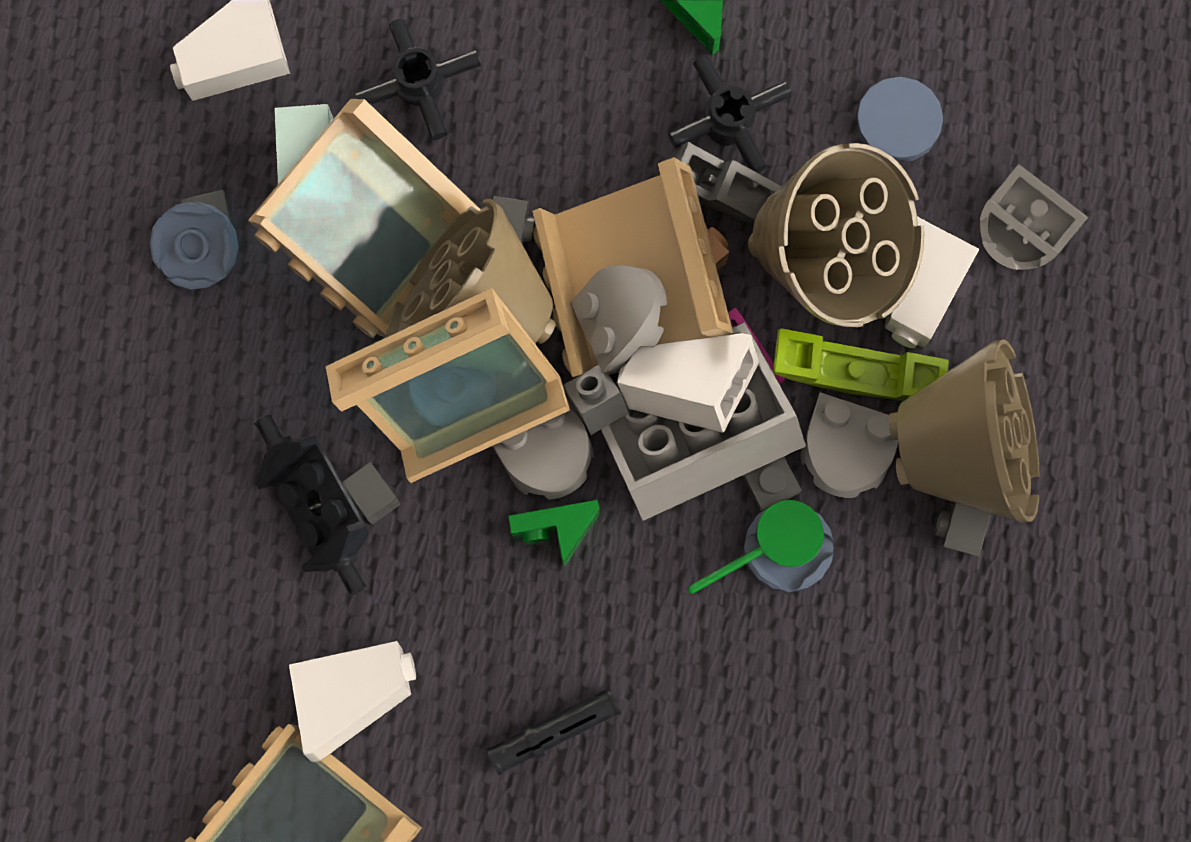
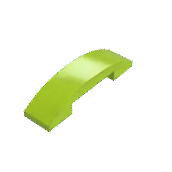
[773,328,949,401]

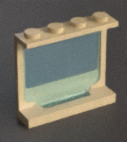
[248,99,481,338]
[326,288,570,483]
[185,724,422,842]

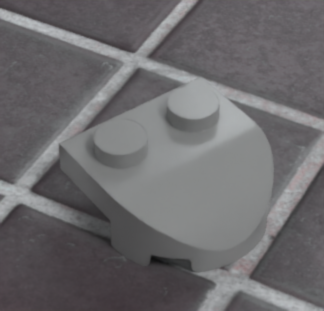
[980,164,1088,270]
[571,265,667,373]
[800,392,898,498]
[492,397,594,500]

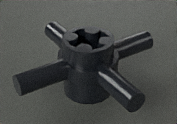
[355,18,481,140]
[668,55,791,173]

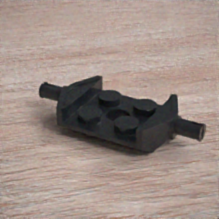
[254,415,369,596]

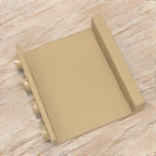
[533,157,733,378]

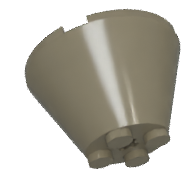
[748,143,925,327]
[386,199,556,375]
[889,340,1040,523]

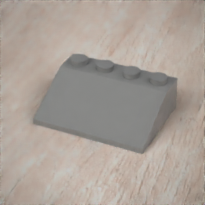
[601,322,806,521]

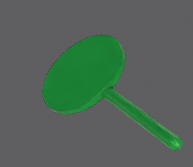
[687,500,824,594]

